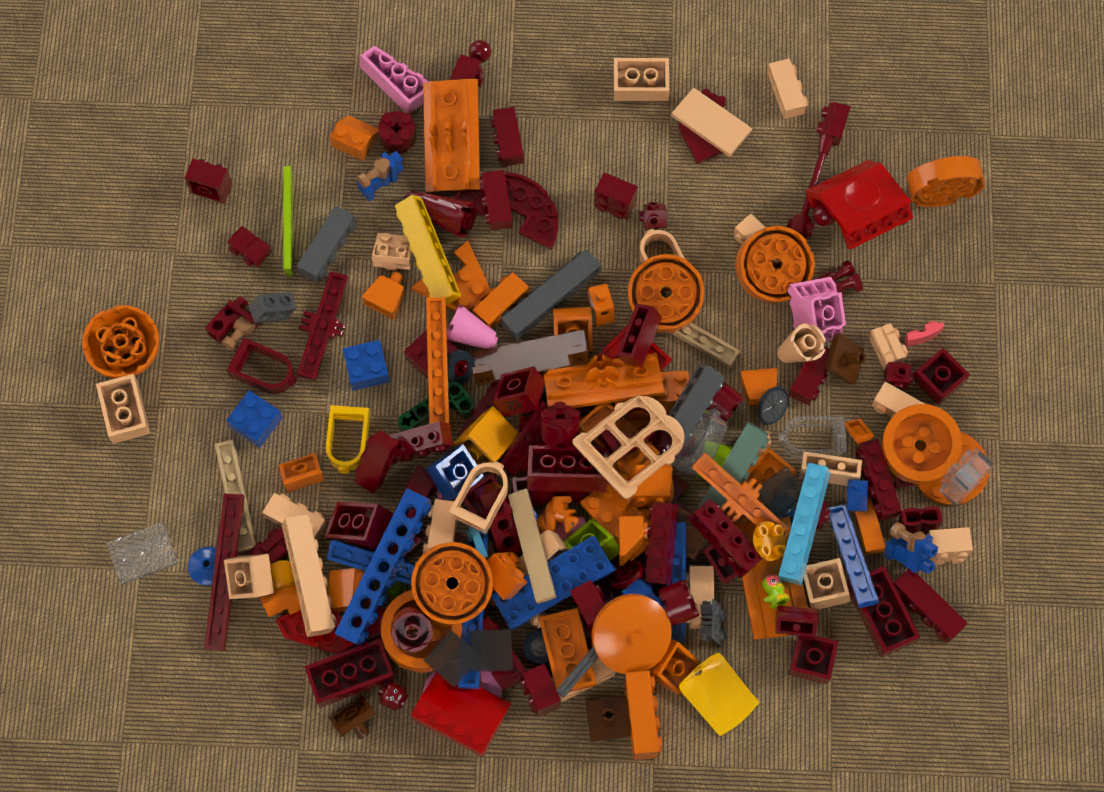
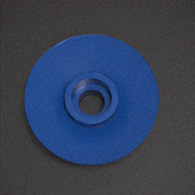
[188,547,217,585]

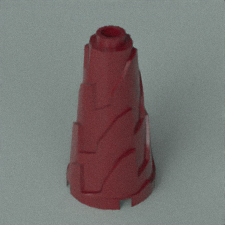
[404,190,477,238]

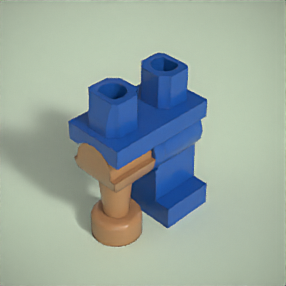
[357,151,404,201]
[884,522,938,574]

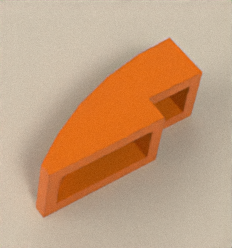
[852,498,885,555]
[259,586,301,617]

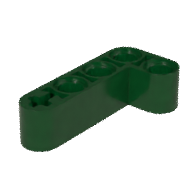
[398,382,474,432]

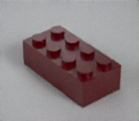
[527,445,608,493]
[847,566,920,658]
[304,638,395,708]

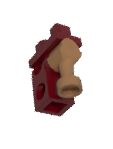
[205,296,258,351]

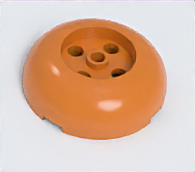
[82,305,160,379]

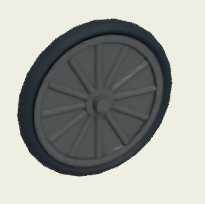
[757,386,789,425]

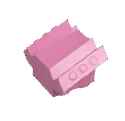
[787,277,846,342]

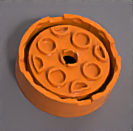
[906,156,985,207]
[735,226,815,303]
[628,254,704,333]
[881,404,962,485]
[411,542,494,624]
[381,590,462,673]

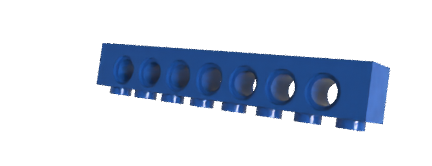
[335,488,432,646]

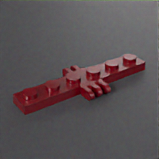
[297,271,349,381]

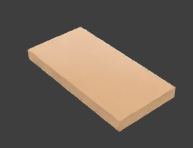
[671,87,752,157]

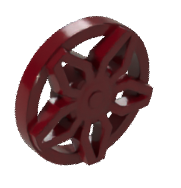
[609,561,644,590]

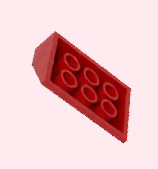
[410,667,512,758]

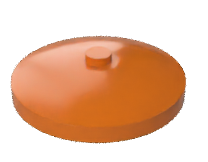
[592,594,672,674]

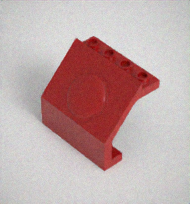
[805,160,914,250]

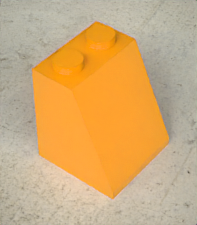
[450,406,518,465]

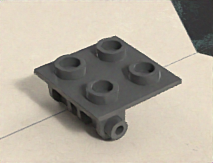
[700,599,726,647]

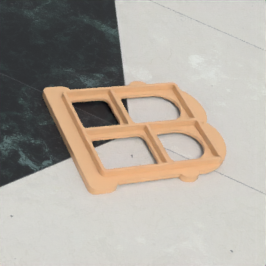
[573,396,684,499]

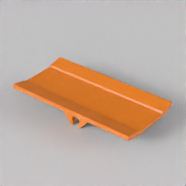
[423,79,480,193]
[543,353,665,408]
[734,516,808,640]

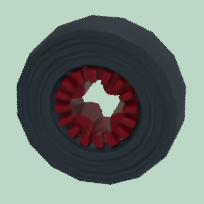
[447,350,475,384]

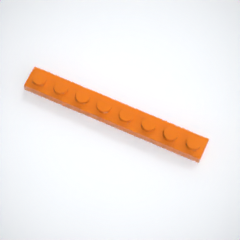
[426,297,450,450]

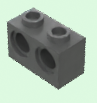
[249,292,297,323]

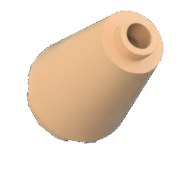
[777,323,826,363]

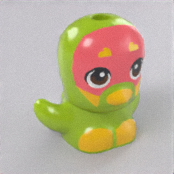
[762,574,790,609]

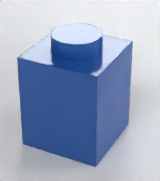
[847,480,868,511]

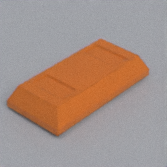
[843,418,874,444]

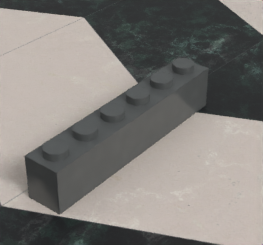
[501,249,602,341]

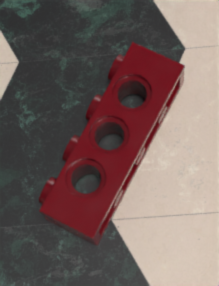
[474,481,523,558]

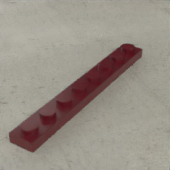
[204,493,245,651]

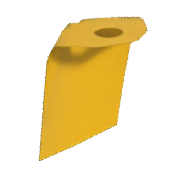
[679,653,759,736]

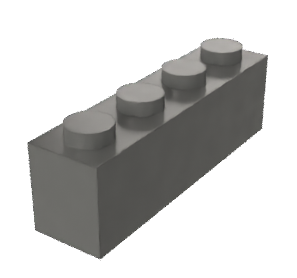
[297,206,357,283]
[661,364,725,443]

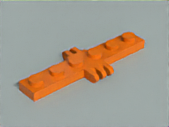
[691,452,791,540]

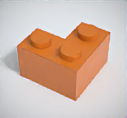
[487,552,528,600]

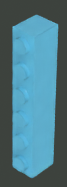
[779,463,831,585]

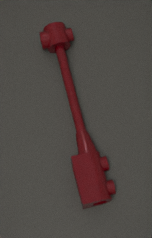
[787,102,851,239]

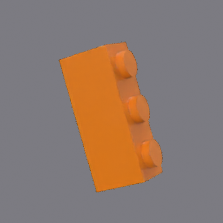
[473,272,529,329]

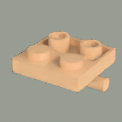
[372,233,412,271]

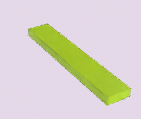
[283,166,293,276]

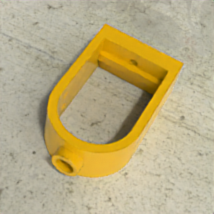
[326,405,370,474]

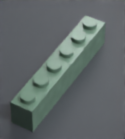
[697,422,770,514]

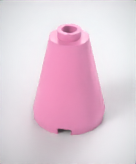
[446,305,498,350]

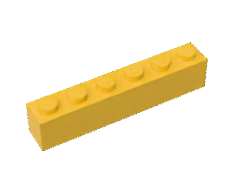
[395,195,462,305]

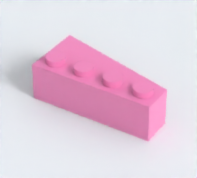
[360,46,431,114]

